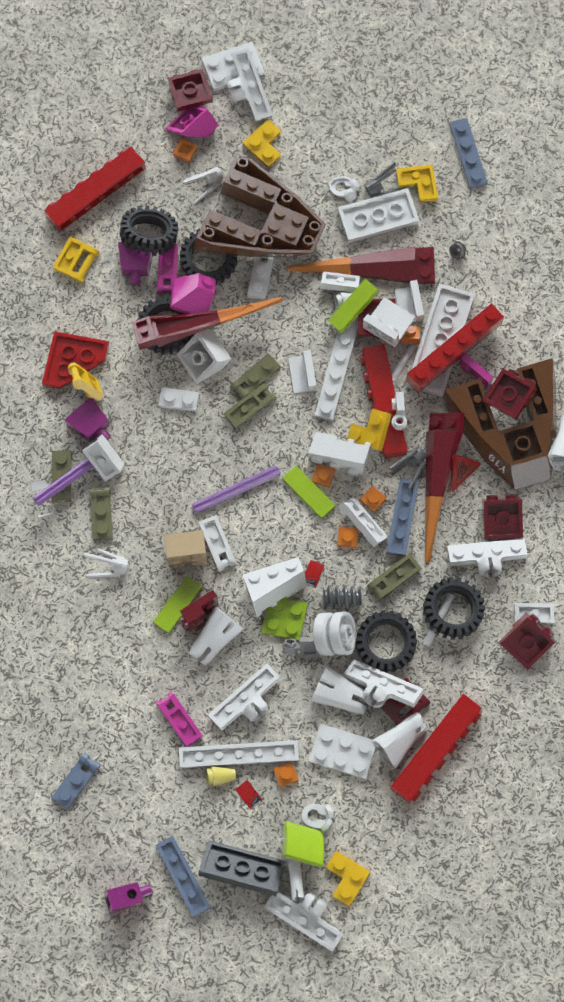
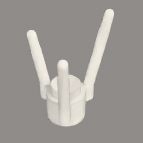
[183,167,223,204]
[83,549,128,578]

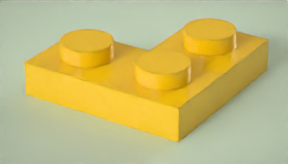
[242,119,281,168]
[396,164,438,203]
[346,409,392,451]
[325,851,370,907]

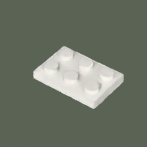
[202,42,265,91]
[309,724,375,780]

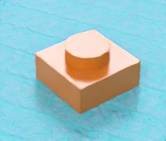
[173,138,198,163]
[401,326,420,344]
[312,463,336,488]
[360,486,387,513]
[337,526,358,548]
[273,761,299,788]

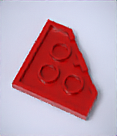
[42,331,110,389]

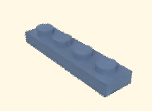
[449,118,488,189]
[386,479,419,557]
[156,836,211,918]

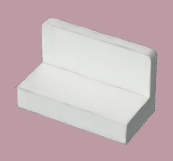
[395,280,424,322]
[289,350,316,394]
[83,435,124,482]

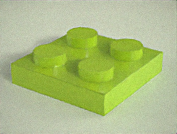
[261,598,308,641]

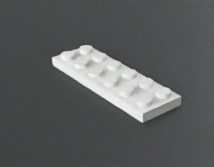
[407,284,475,397]

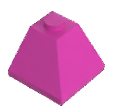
[165,106,219,138]
[170,273,216,314]

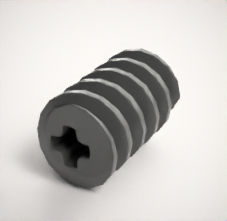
[322,585,362,611]

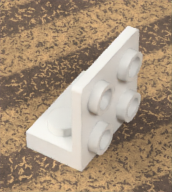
[363,298,415,347]

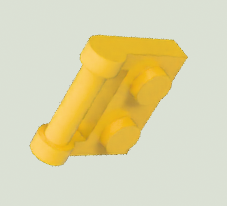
[53,237,100,284]
[68,363,104,401]

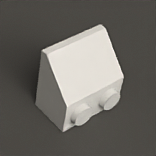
[177,329,232,384]

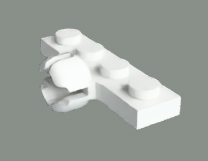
[227,48,273,123]
[447,538,527,578]
[344,659,423,708]
[208,664,281,731]
[264,891,344,952]

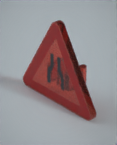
[450,454,481,492]

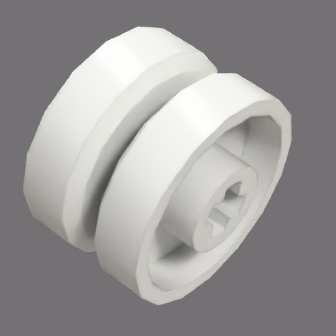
[313,612,356,656]

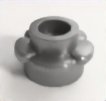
[449,241,467,259]

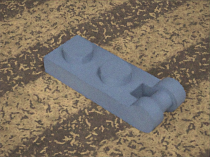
[51,753,101,810]

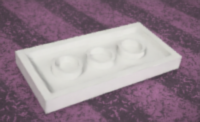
[338,188,419,243]

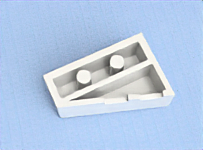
[309,432,371,475]
[243,557,307,617]

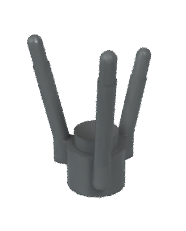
[364,162,407,198]
[389,447,427,490]

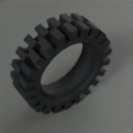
[119,205,178,256]
[180,229,238,285]
[137,296,195,355]
[423,577,485,640]
[356,610,417,673]

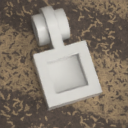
[392,392,407,430]

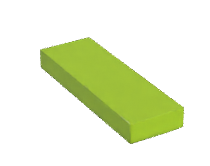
[328,279,380,333]
[282,466,336,519]
[153,576,203,634]

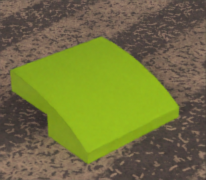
[282,821,324,868]

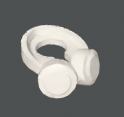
[329,176,360,202]
[302,804,334,831]

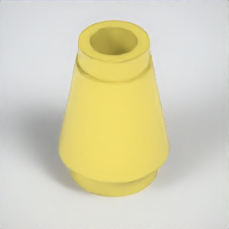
[206,767,236,786]

